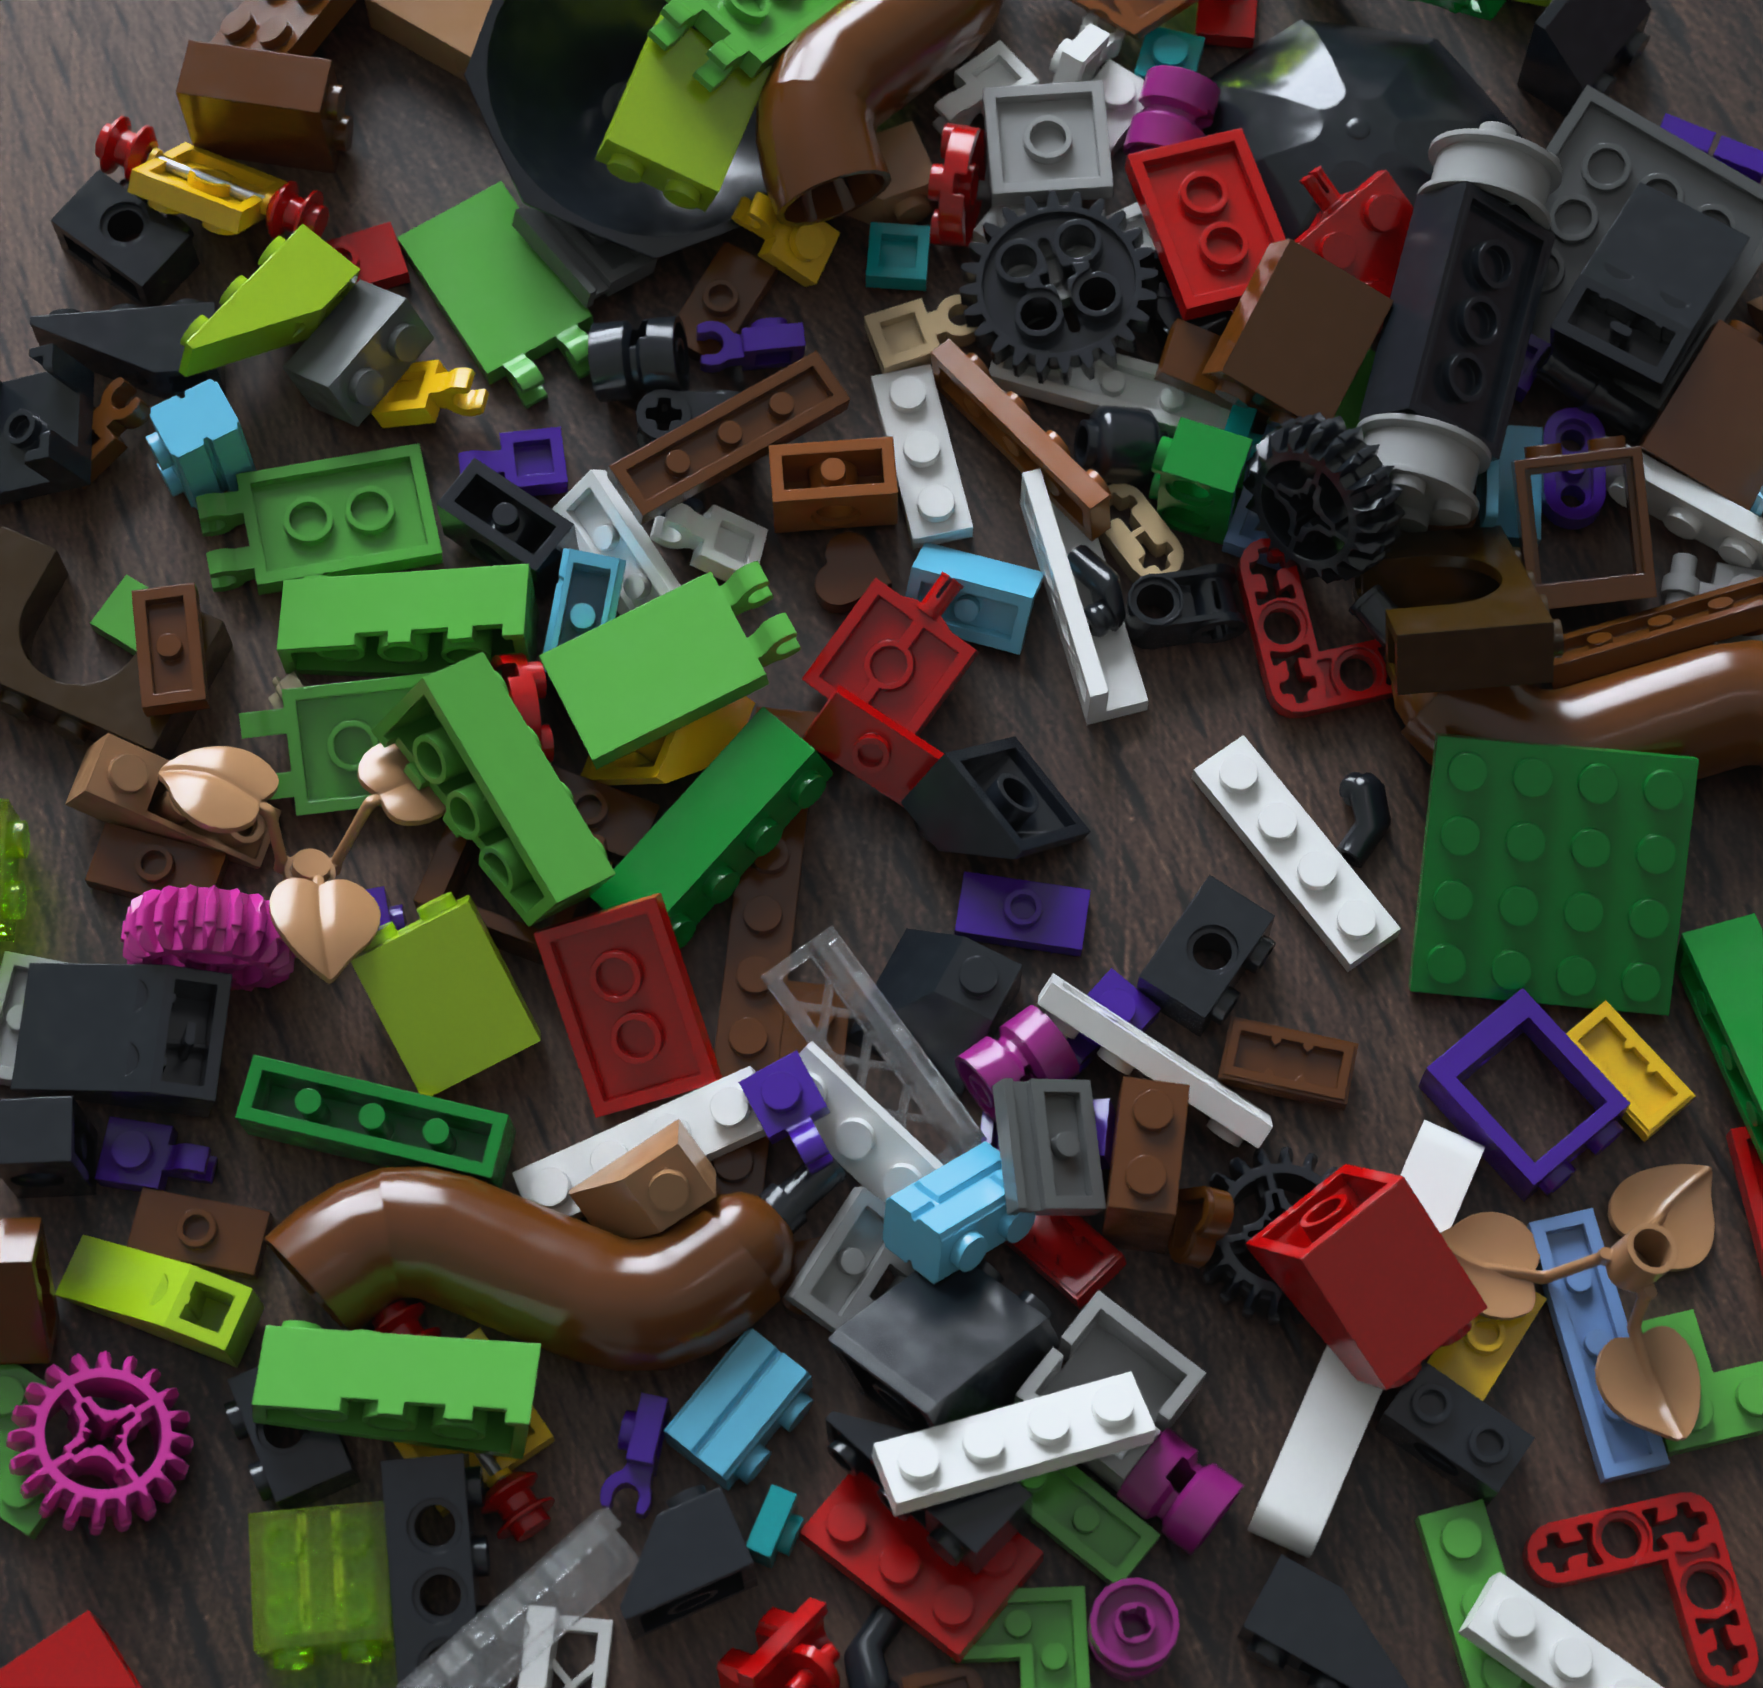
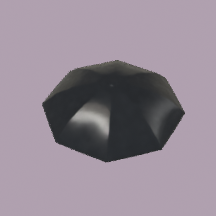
[464,0,774,259]
[1202,19,1522,240]

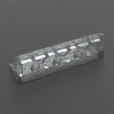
[760,925,987,1165]
[395,1508,639,1688]

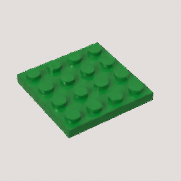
[1408,733,1699,1016]

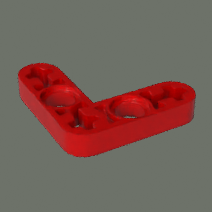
[1236,538,1393,719]
[1522,1492,1759,1688]

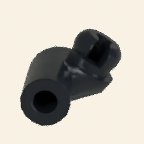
[1067,545,1126,637]
[1336,772,1391,868]
[843,1605,904,1688]

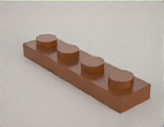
[931,338,1112,542]

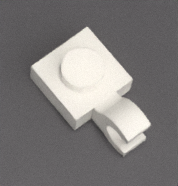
[1050,13,1126,83]
[932,40,1039,135]
[650,503,768,582]

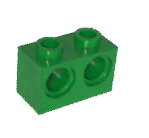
[1148,417,1253,545]

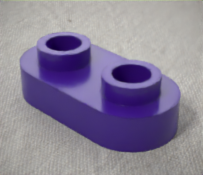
[1541,407,1606,530]

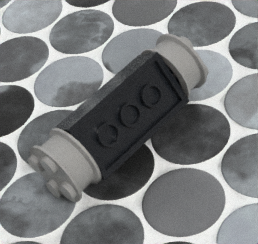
[1356,121,1563,533]

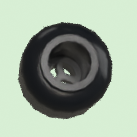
[1074,405,1169,488]

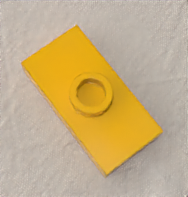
[1566,1000,1696,1142]
[1427,1291,1547,1401]

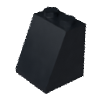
[828,1259,1060,1432]

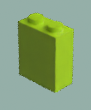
[595,14,772,212]
[351,892,541,1096]

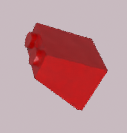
[1245,1164,1488,1390]

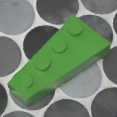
[277,564,540,677]
[371,652,616,927]
[252,1320,541,1459]

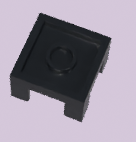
[0,343,95,505]

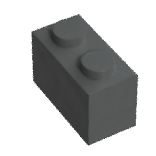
[282,280,435,427]

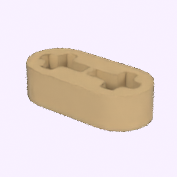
[1098,484,1184,583]

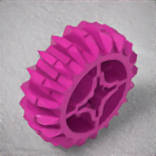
[121,884,297,992]
[6,1350,193,1536]

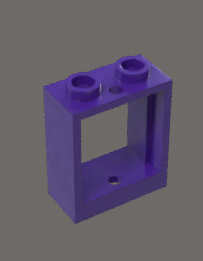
[1418,988,1631,1202]

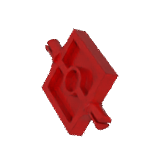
[1294,166,1414,334]
[802,571,979,736]

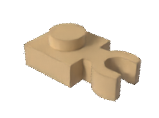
[864,294,978,374]

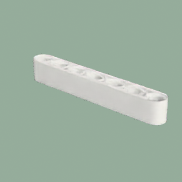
[1247,1120,1485,1559]

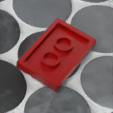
[1124,128,1286,321]
[534,892,722,1118]
[799,1472,1044,1664]

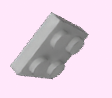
[982,80,1114,206]

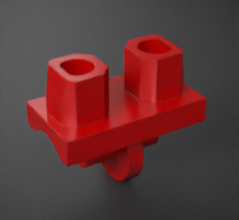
[717,1597,840,1688]

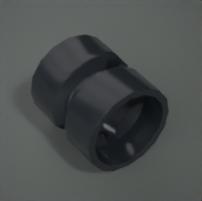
[588,316,690,402]

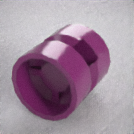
[1123,65,1221,156]
[955,1005,1079,1124]
[1116,1427,1244,1556]
[1087,1578,1180,1681]

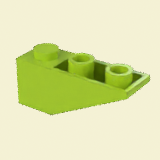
[179,224,360,377]
[55,1235,265,1368]

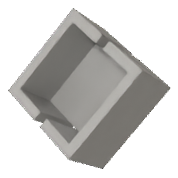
[1014,1290,1206,1492]

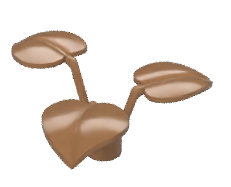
[158,743,446,984]
[1440,1164,1715,1441]

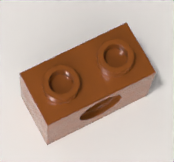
[768,436,898,533]

